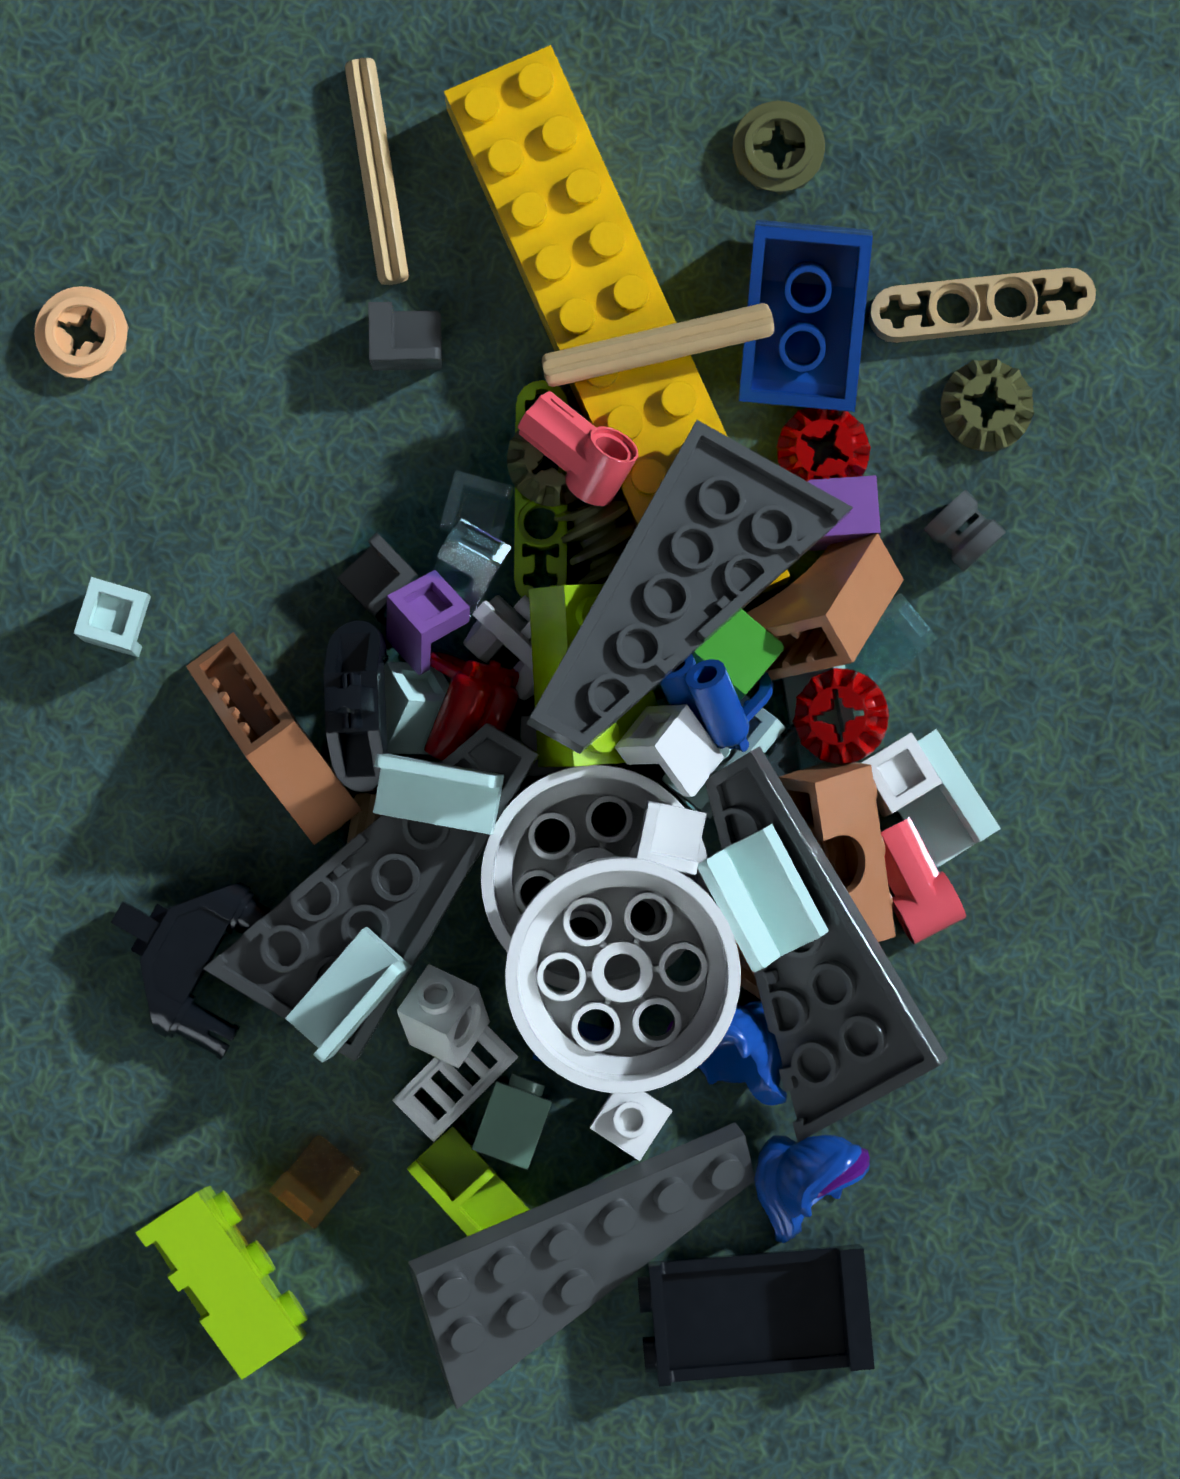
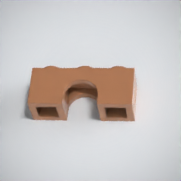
[779,762,896,942]

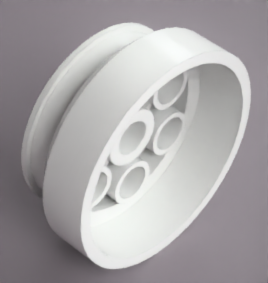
[481,765,709,990]
[505,856,741,1094]

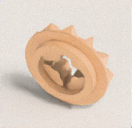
[34,286,129,380]

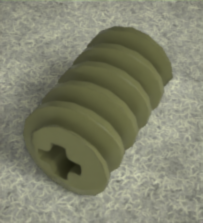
[553,500,636,585]

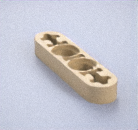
[869,268,1096,343]

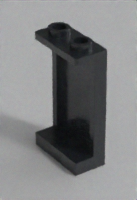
[637,1244,875,1387]

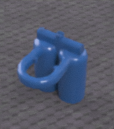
[660,654,773,752]

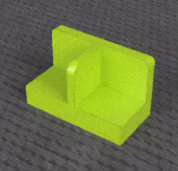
[407,1125,530,1236]

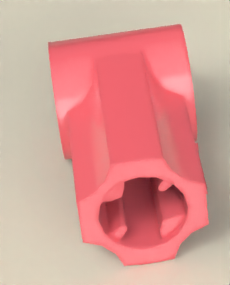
[517,391,638,506]
[881,818,966,945]

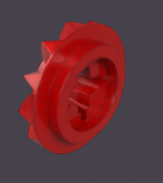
[777,408,871,482]
[792,668,889,764]

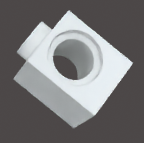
[397,964,490,1069]
[589,1092,672,1161]

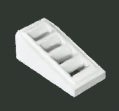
[392,1026,518,1142]

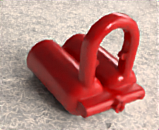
[424,652,519,761]

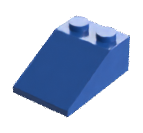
[739,220,873,412]

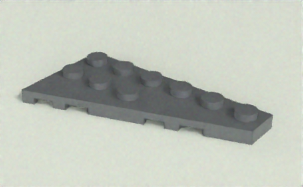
[526,420,853,754]
[203,723,540,1062]
[705,746,948,1142]
[408,1122,754,1409]

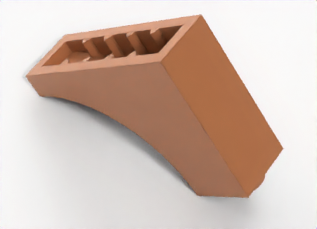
[747,533,904,684]
[186,632,362,845]

